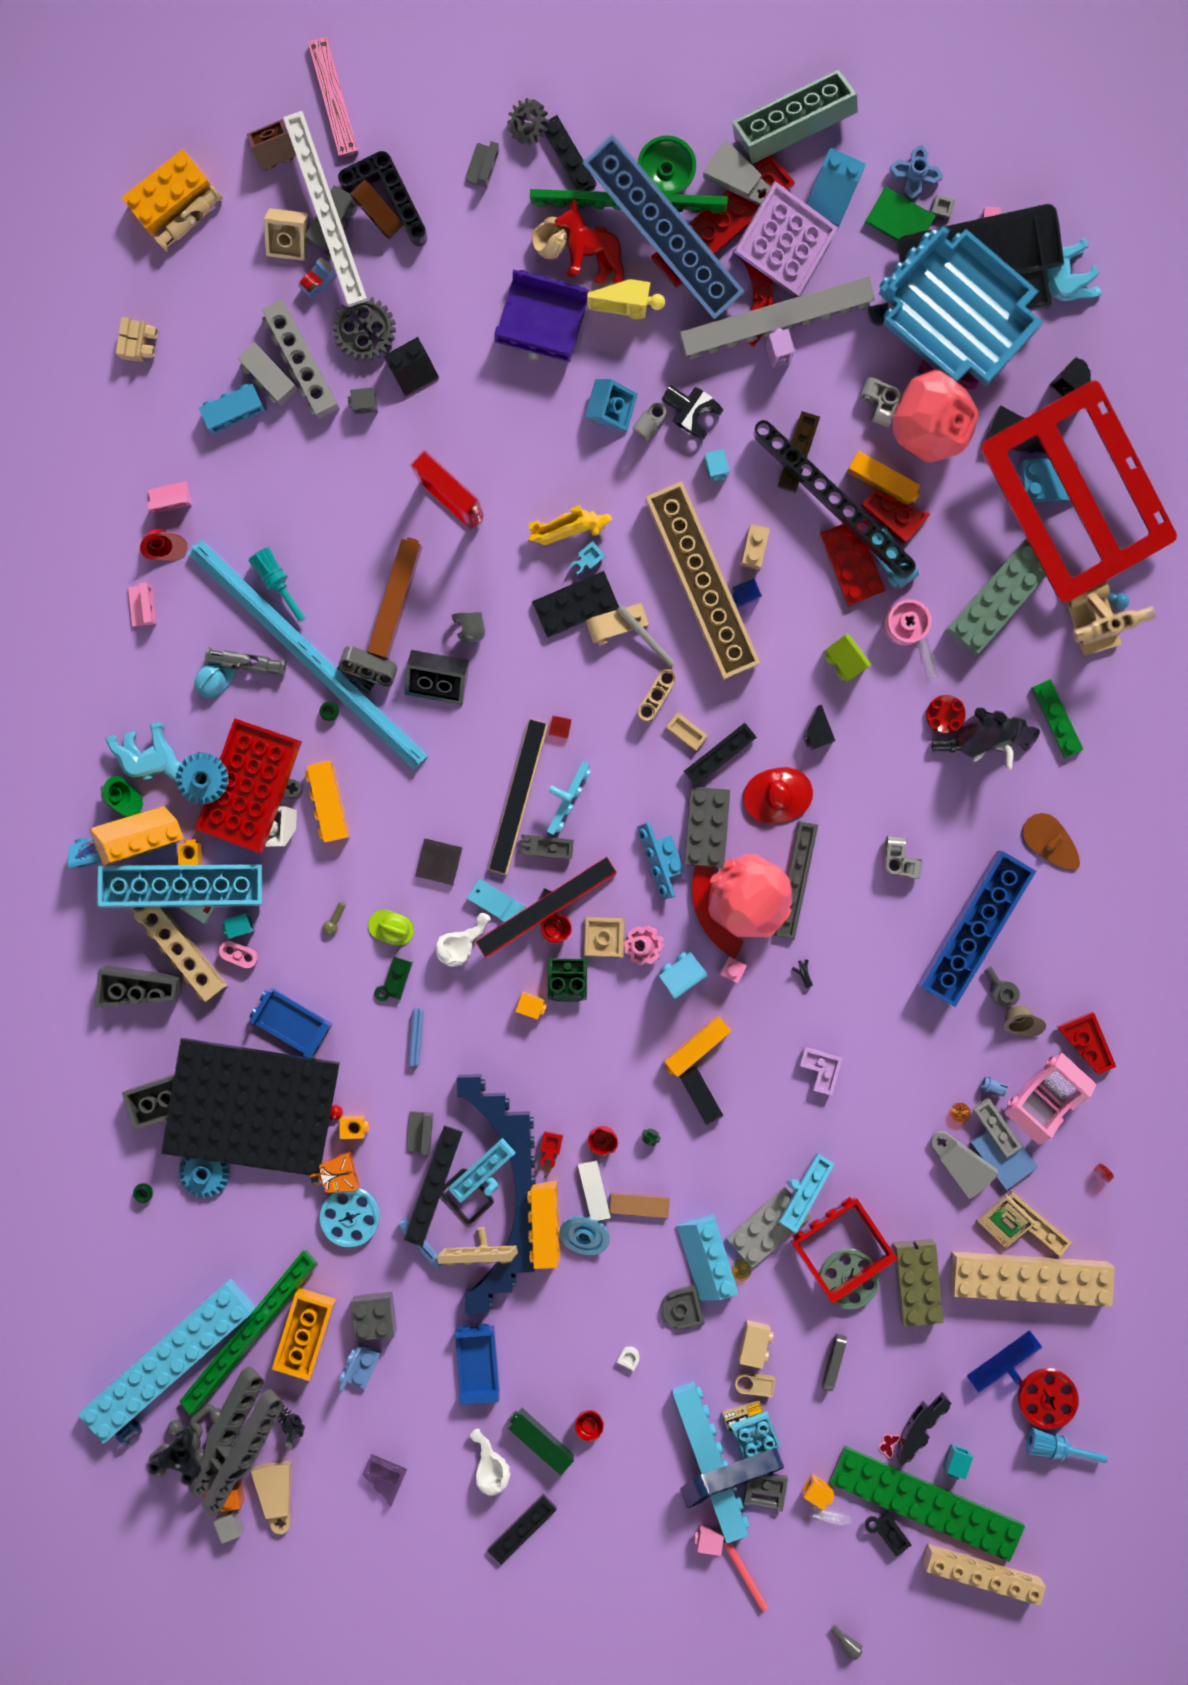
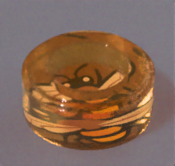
[950,1102,971,1123]

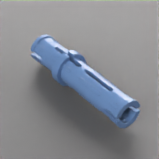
[397,1217,442,1269]

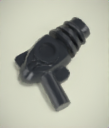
[277,1405,305,1448]

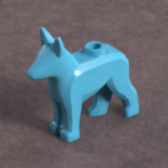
[1046,238,1103,301]
[105,722,182,781]

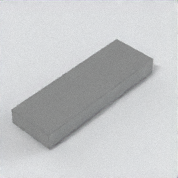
[972,1098,1023,1158]

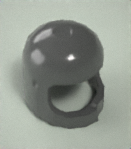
[451,612,485,644]

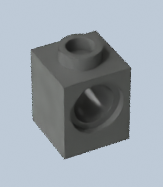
[347,387,378,414]

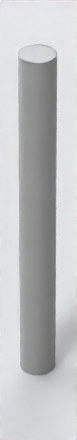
[617,605,675,668]

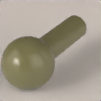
[322,902,346,936]

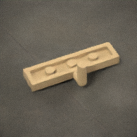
[437,1227,518,1265]

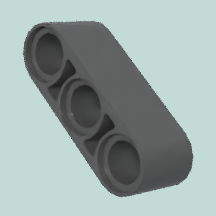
[339,646,398,687]

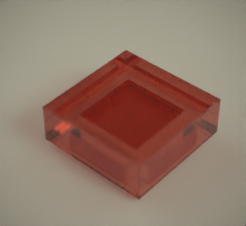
[549,716,572,739]

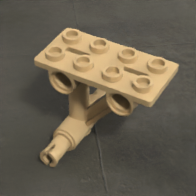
[1066,581,1156,656]

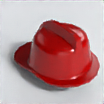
[140,529,188,561]

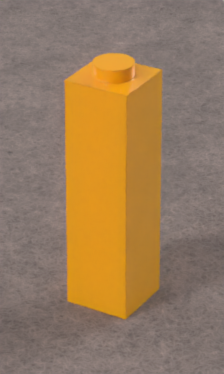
[846,451,921,505]
[664,1015,732,1077]

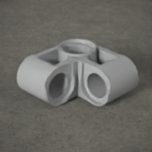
[860,377,900,428]
[633,402,667,442]
[882,836,922,879]

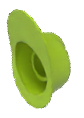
[368,910,414,946]

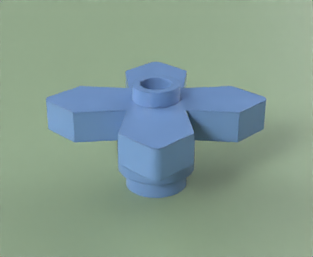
[889,145,943,201]

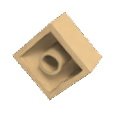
[264,208,309,261]

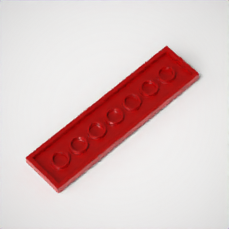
[651,155,795,288]

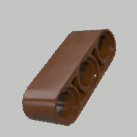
[350,180,403,239]

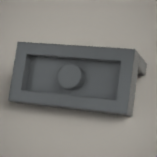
[465,141,500,188]
[407,1111,433,1155]

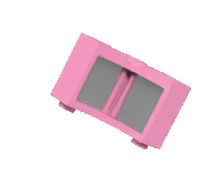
[1004,1053,1097,1145]

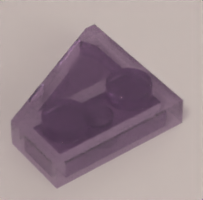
[363,1454,407,1507]

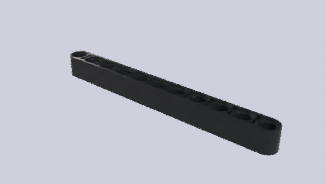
[754,420,916,579]

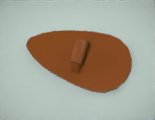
[1022,813,1080,870]

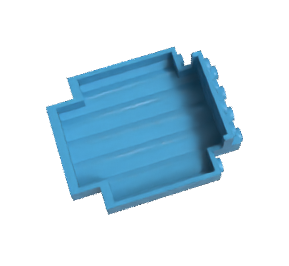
[879,226,1043,387]

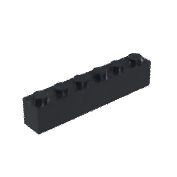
[404,1125,463,1247]

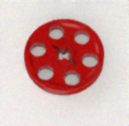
[1018,1368,1079,1430]

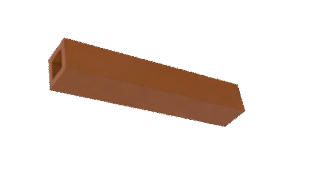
[367,537,422,659]

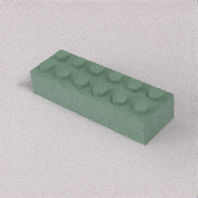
[732,69,858,164]
[945,538,1046,656]

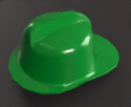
[100,776,143,817]

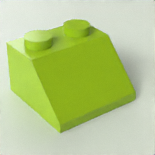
[824,633,871,683]

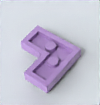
[799,1046,843,1096]

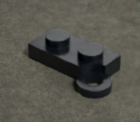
[865,1511,912,1557]

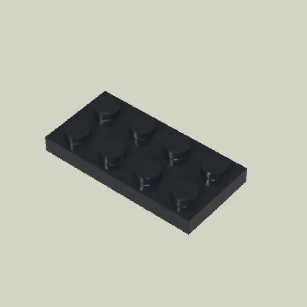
[532,571,619,638]

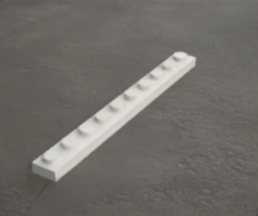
[283,111,368,307]

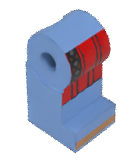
[299,257,337,298]

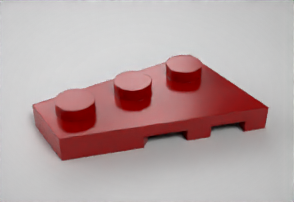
[860,490,930,544]
[1056,1012,1117,1074]

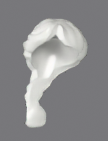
[436,913,491,967]
[470,1429,511,1496]

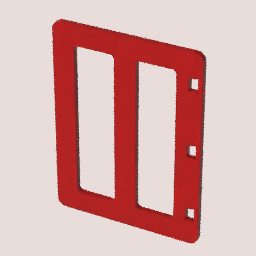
[981,380,1177,603]

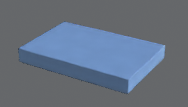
[971,1130,1038,1190]

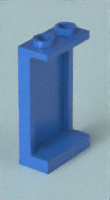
[249,988,333,1058]
[454,1324,500,1405]

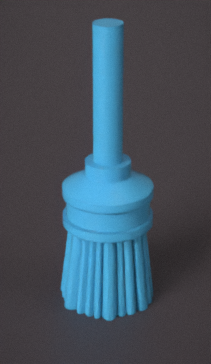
[1026,1428,1108,1463]

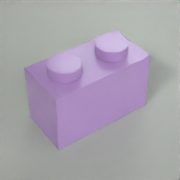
[765,328,795,368]

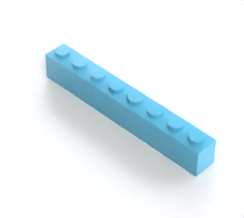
[673,1381,751,1543]

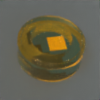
[731,1259,751,1281]

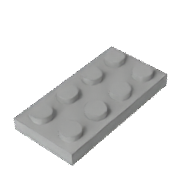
[726,1186,811,1268]

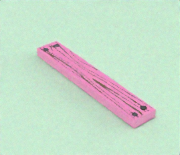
[308,37,359,158]

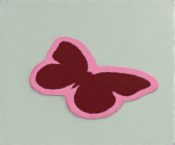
[879,1434,901,1459]

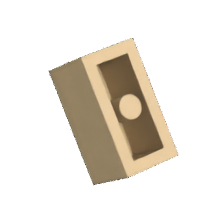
[740,524,770,570]
[738,1320,773,1369]

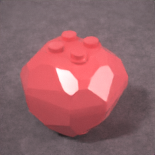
[892,370,978,462]
[708,854,792,938]

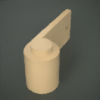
[586,603,649,646]

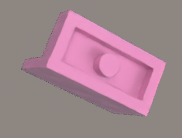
[147,482,192,513]
[128,582,156,627]

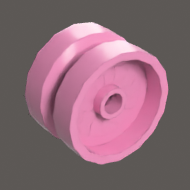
[884,599,931,646]

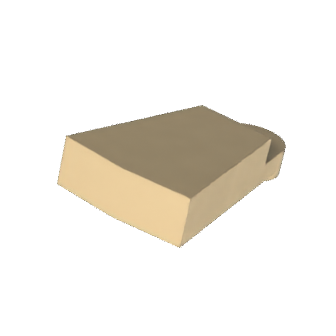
[251,1461,292,1534]

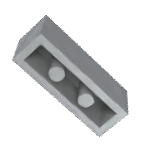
[238,342,298,406]

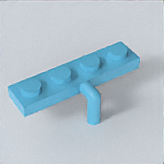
[547,762,591,835]
[448,1138,516,1203]
[778,1154,835,1233]

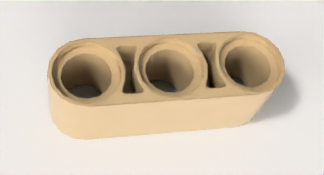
[638,669,676,722]

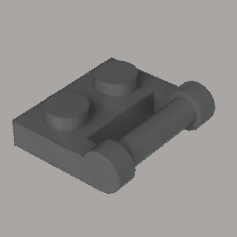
[743,1474,788,1512]

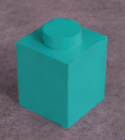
[222,912,255,939]
[943,1444,973,1480]

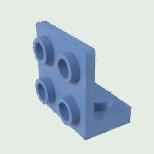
[338,1342,381,1391]

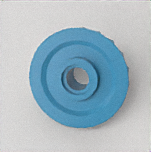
[176,753,229,804]
[178,1157,230,1198]
[559,1215,610,1255]

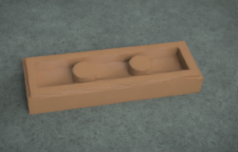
[610,1192,670,1218]

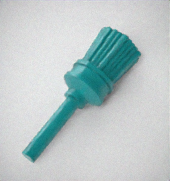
[248,547,306,622]

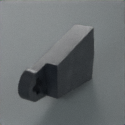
[986,405,1046,454]

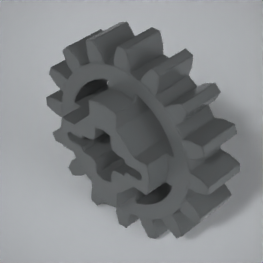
[507,98,549,145]

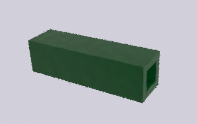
[508,1408,574,1476]

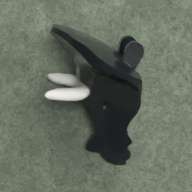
[958,707,1040,770]

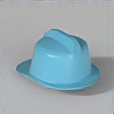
[194,663,236,698]

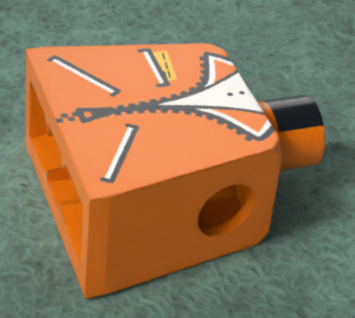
[310,1150,360,1193]

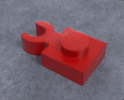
[540,1131,563,1168]

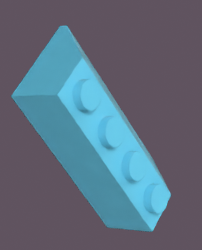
[677,1213,739,1301]

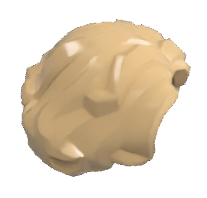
[532,217,567,260]

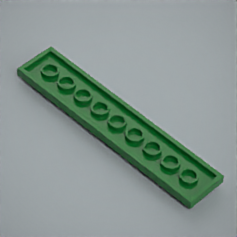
[829,1445,1025,1562]

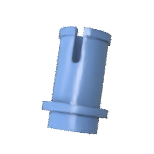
[981,1077,1008,1097]

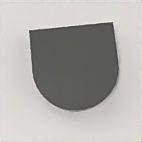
[661,1284,705,1329]

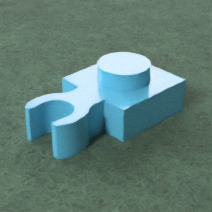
[570,541,605,575]

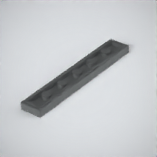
[775,821,818,940]

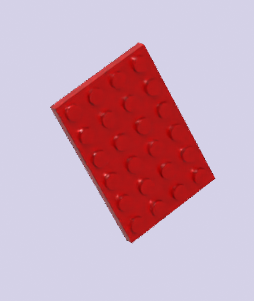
[195,718,302,853]

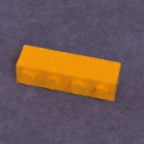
[305,761,350,843]

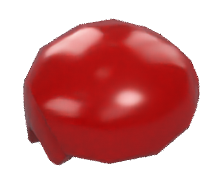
[540,913,572,943]
[587,1126,618,1156]
[574,1410,604,1442]

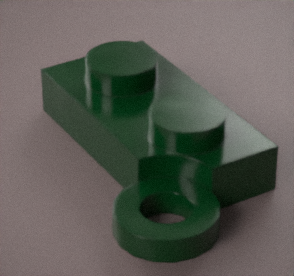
[374,956,413,1001]

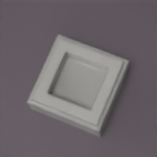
[931,194,955,221]

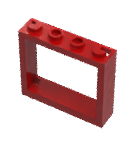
[410,451,484,530]
[790,1197,898,1304]

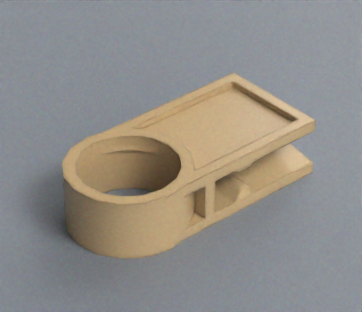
[735,1372,775,1397]

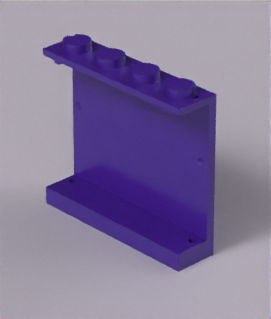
[494,269,589,362]

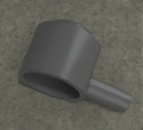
[984,966,1020,1007]

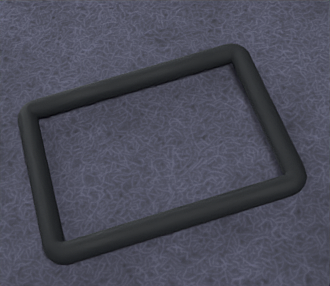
[441,1168,494,1224]

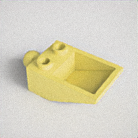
[587,279,665,320]

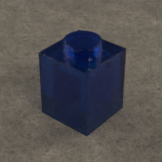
[731,578,762,608]

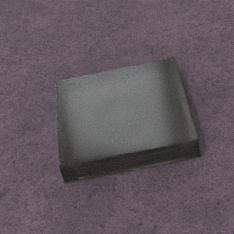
[415,838,463,885]

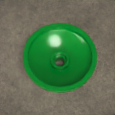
[637,135,696,194]

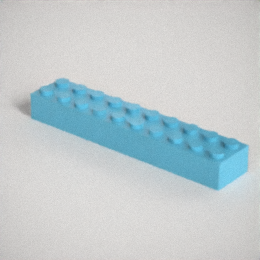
[78,1278,256,1444]

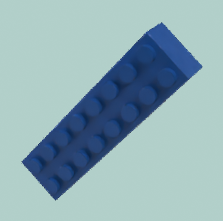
[917,851,1036,1007]

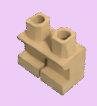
[116,316,159,361]

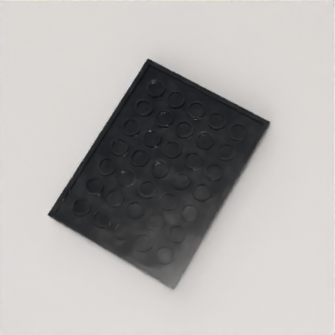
[161,1038,340,1176]

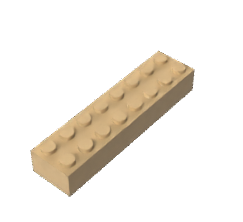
[950,1252,1115,1307]

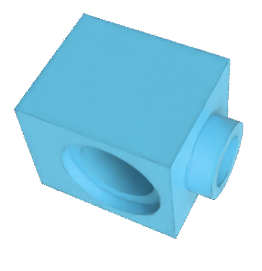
[704,449,730,482]

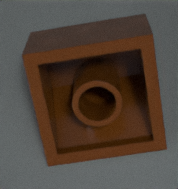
[247,119,297,170]

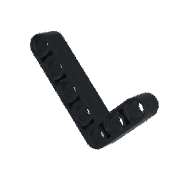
[338,151,428,246]

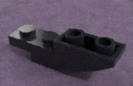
[896,1392,952,1466]

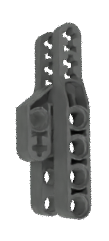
[188,1367,284,1516]

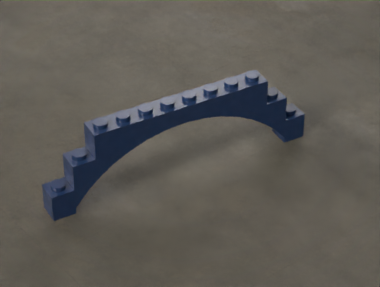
[457,1074,536,1314]

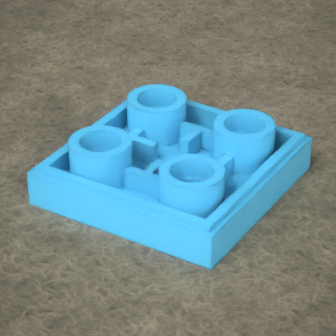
[731,1411,781,1459]

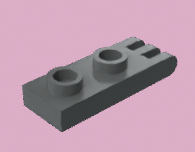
[519,834,574,859]

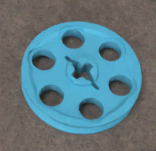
[320,1188,380,1247]

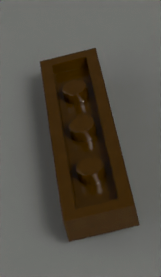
[777,411,820,493]

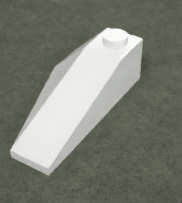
[265,807,297,847]

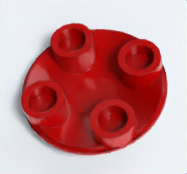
[926,695,966,734]

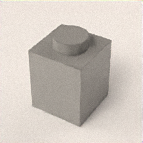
[213,1510,244,1544]

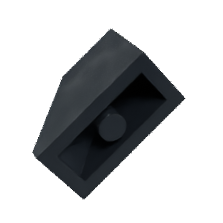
[803,704,835,750]

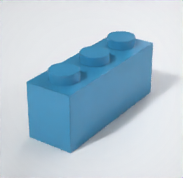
[199,384,265,434]

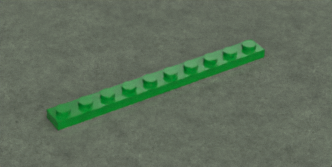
[530,189,728,214]
[180,1250,318,1415]

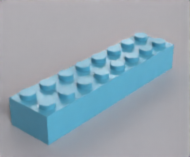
[98,865,263,908]

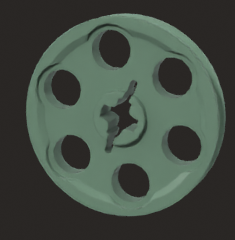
[820,1248,880,1309]

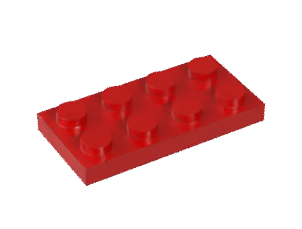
[820,524,885,606]

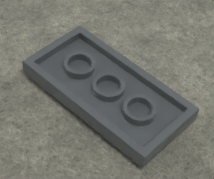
[685,786,730,868]

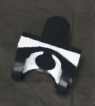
[661,385,723,439]

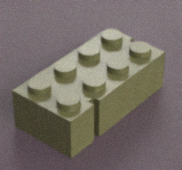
[893,1239,944,1327]

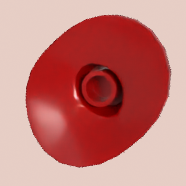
[743,767,813,823]

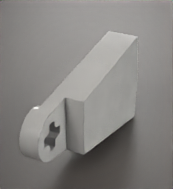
[703,140,770,206]
[932,1131,998,1200]

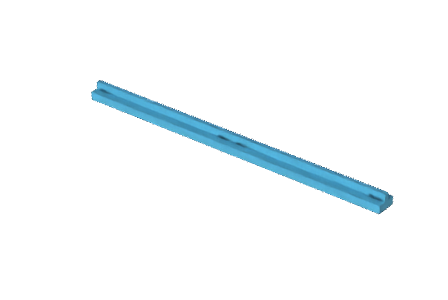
[188,540,428,770]

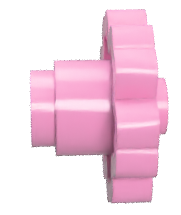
[624,926,664,965]

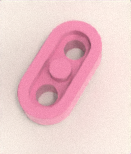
[219,941,258,968]

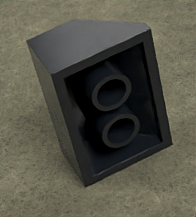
[405,650,469,705]

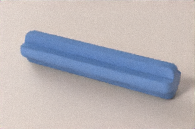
[408,1008,424,1066]

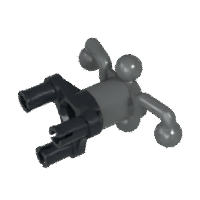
[147,1404,221,1485]

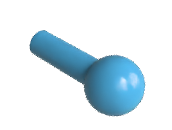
[1107,593,1129,609]

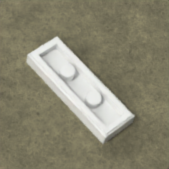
[578,1160,611,1221]

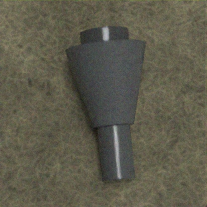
[830,1625,863,1660]

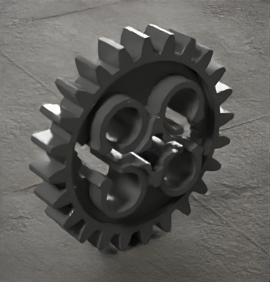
[332,297,396,362]

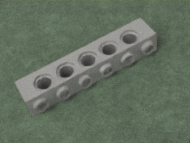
[262,299,340,419]

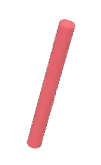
[723,1540,768,1611]

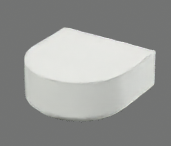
[616,1346,639,1371]

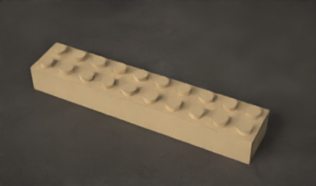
[645,481,760,681]

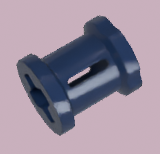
[116,1419,142,1446]

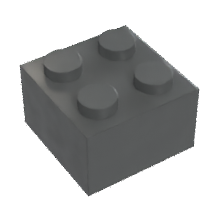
[350,1292,397,1341]

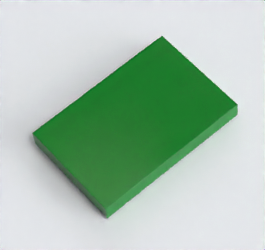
[864,186,936,242]

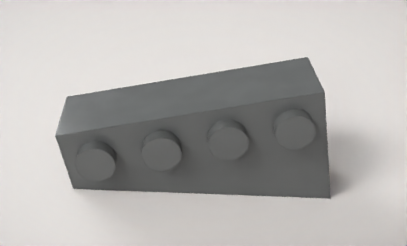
[94,965,183,1008]

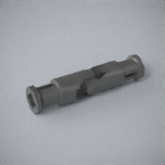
[205,647,287,677]

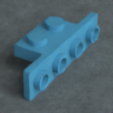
[637,822,684,900]

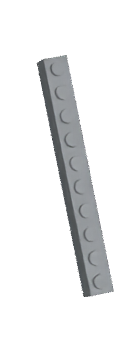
[678,276,875,359]

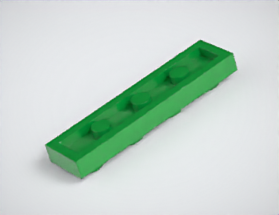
[1031,679,1084,758]

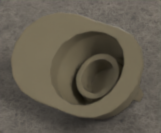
[1003,1006,1046,1037]

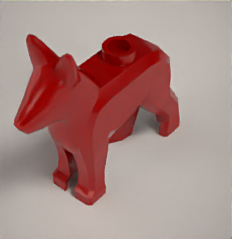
[554,199,624,283]

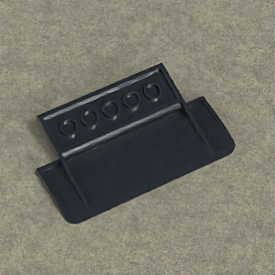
[897,204,1064,311]

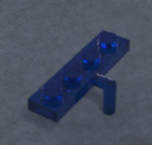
[967,1330,1043,1394]

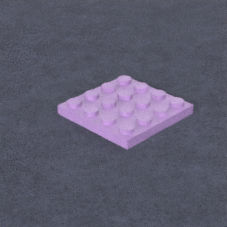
[734,181,838,297]

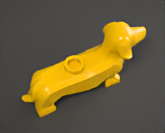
[528,505,612,545]

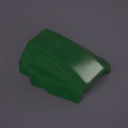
[547,957,587,1002]

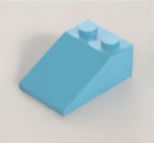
[659,951,707,998]

